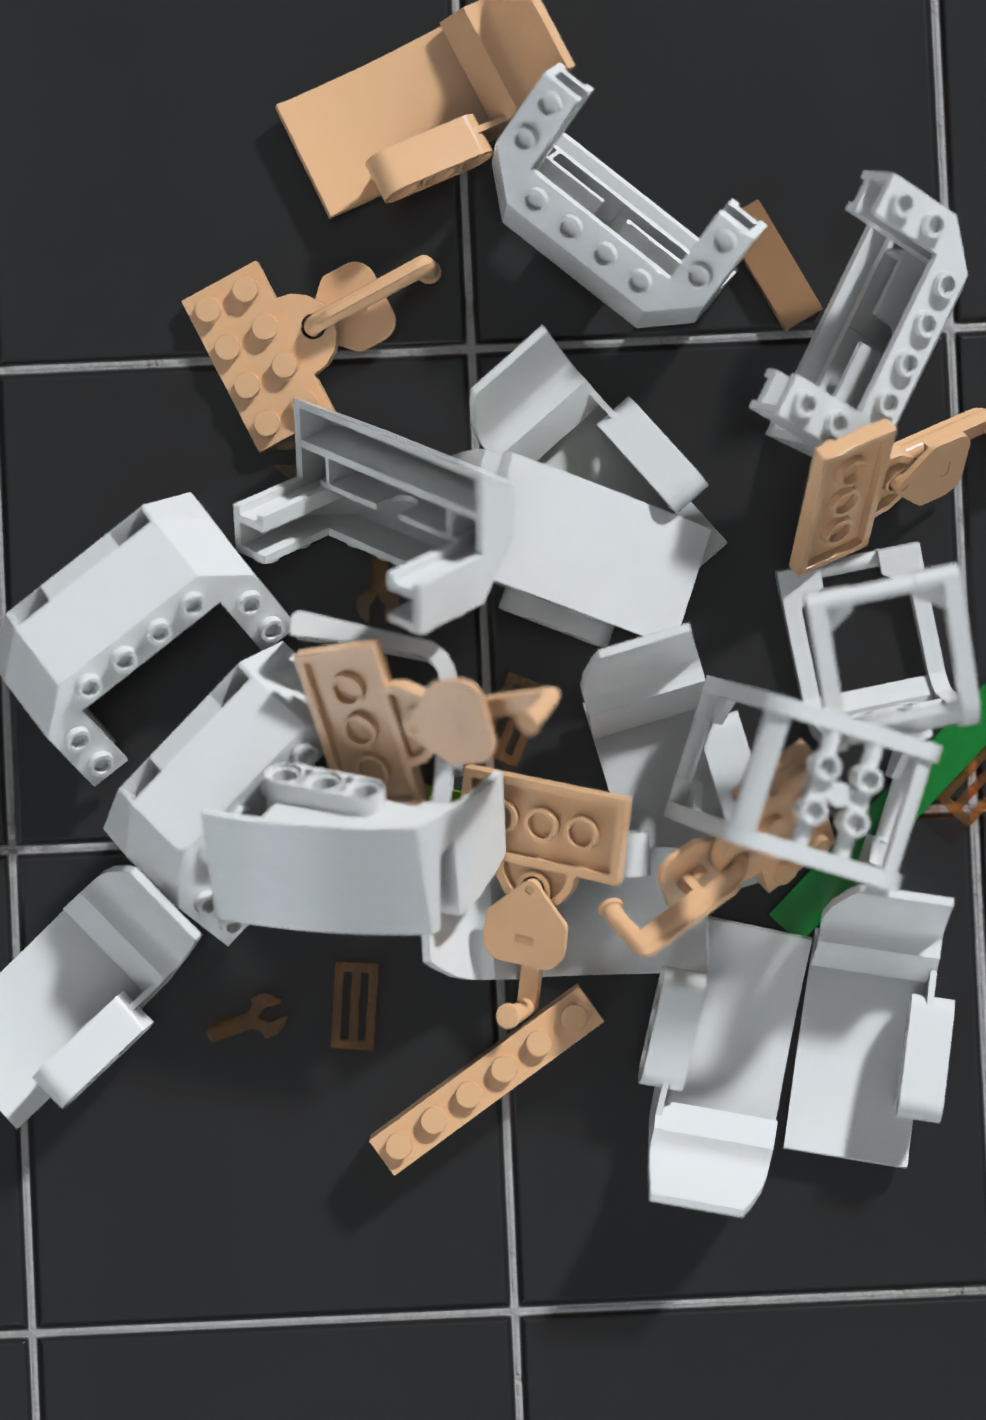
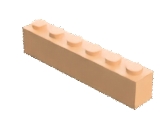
[369,983,604,1176]

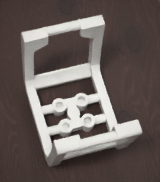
[775,541,981,753]
[290,611,463,804]
[663,675,943,892]

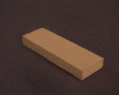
[742,199,823,332]

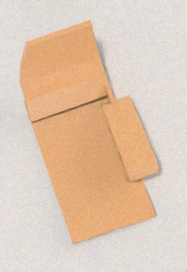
[275,0,575,219]

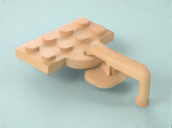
[181,255,441,453]
[789,408,986,577]
[293,638,560,806]
[598,739,835,957]
[461,764,633,1029]

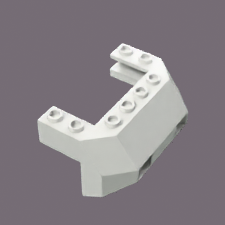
[492,62,767,328]
[749,170,968,457]
[233,398,514,635]
[0,492,291,787]
[103,641,324,946]

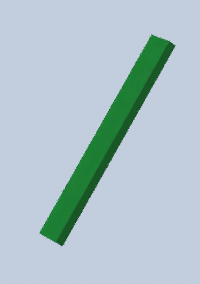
[768,681,986,936]

